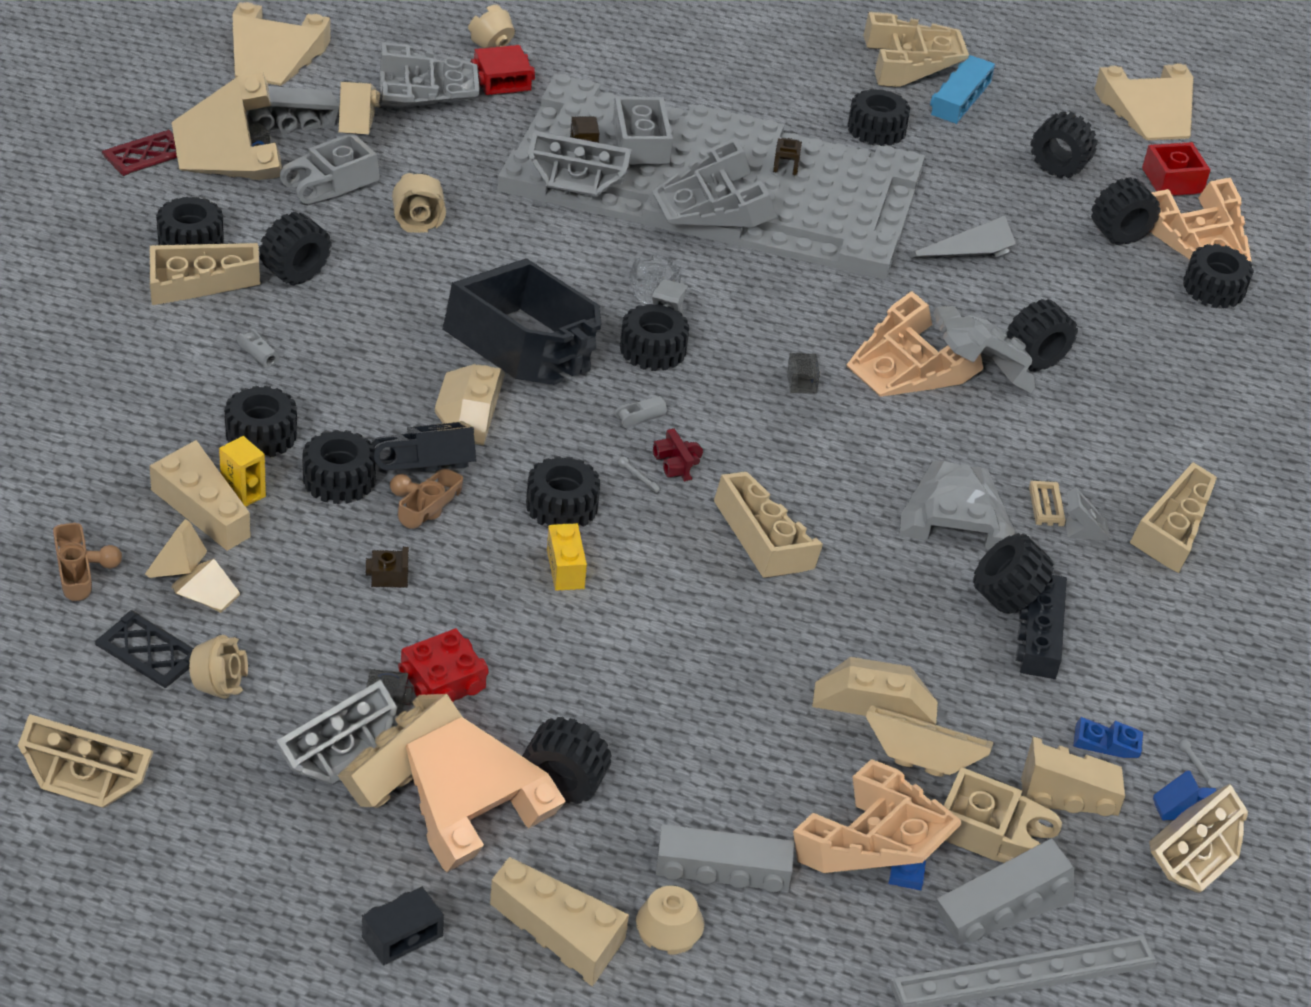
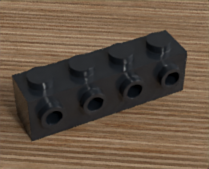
[1015,575,1067,680]

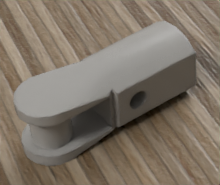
[236,328,279,368]
[615,396,667,428]

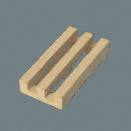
[1029,481,1066,526]

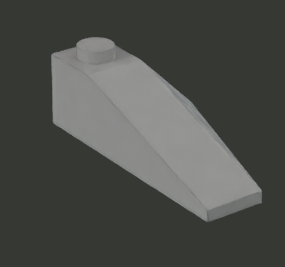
[908,216,1016,258]

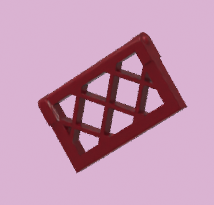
[102,130,177,176]

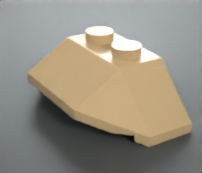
[435,364,505,445]
[812,657,938,725]
[866,705,994,777]
[18,714,154,808]
[1149,784,1248,892]

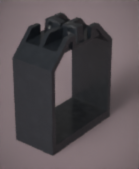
[442,258,602,385]

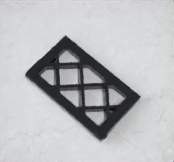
[95,610,194,689]

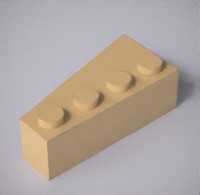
[339,82,380,134]

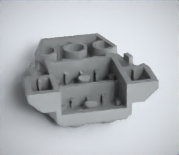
[379,42,479,108]
[933,306,1035,393]
[899,461,1015,549]

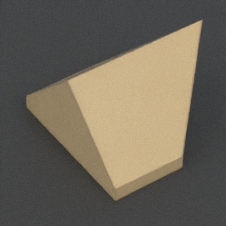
[145,519,207,578]
[172,558,240,613]

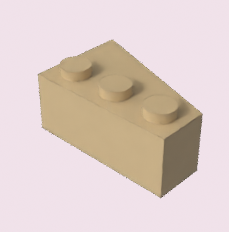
[1021,736,1125,816]

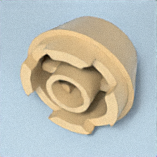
[468,5,515,48]
[189,635,248,699]
[636,886,704,955]

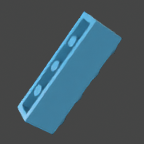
[930,55,995,124]

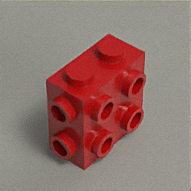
[471,45,535,95]
[398,628,489,702]

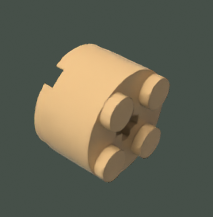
[392,173,446,233]

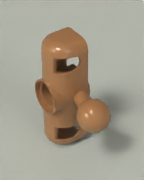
[390,469,463,529]
[53,523,122,601]

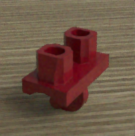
[653,428,703,482]

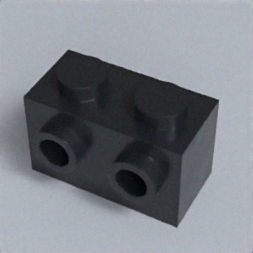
[362,887,444,966]

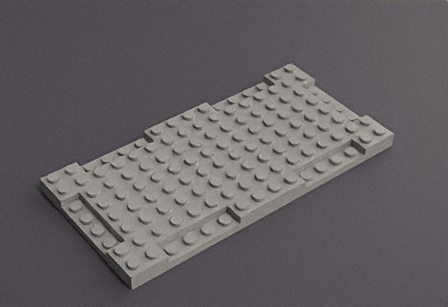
[497,74,925,280]

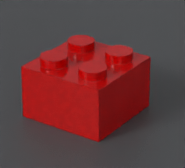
[1142,142,1211,195]

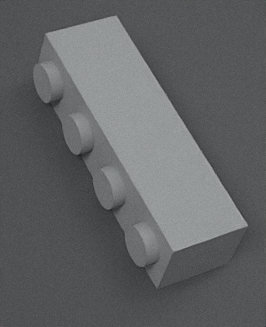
[656,824,794,892]

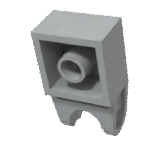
[280,133,380,204]

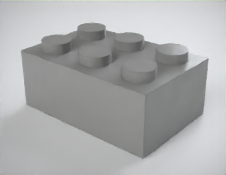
[613,97,672,165]

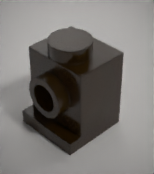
[365,546,409,588]

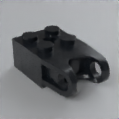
[371,421,476,472]

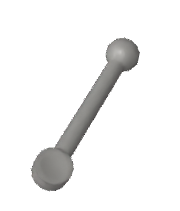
[618,457,660,493]
[1179,740,1220,790]

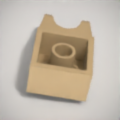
[944,767,1062,863]

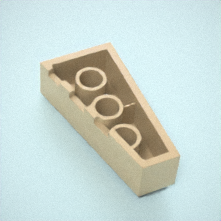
[150,243,260,305]
[150,440,250,551]
[1130,462,1217,573]
[714,472,823,578]
[338,694,462,808]
[490,857,629,987]

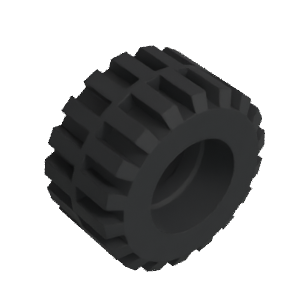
[847,89,910,146]
[1030,111,1098,178]
[1091,177,1161,245]
[156,196,224,245]
[259,212,332,286]
[1183,244,1254,309]
[1005,299,1078,372]
[620,304,689,371]
[224,386,297,457]
[302,430,376,504]
[526,456,600,528]
[973,533,1054,614]
[522,717,612,804]

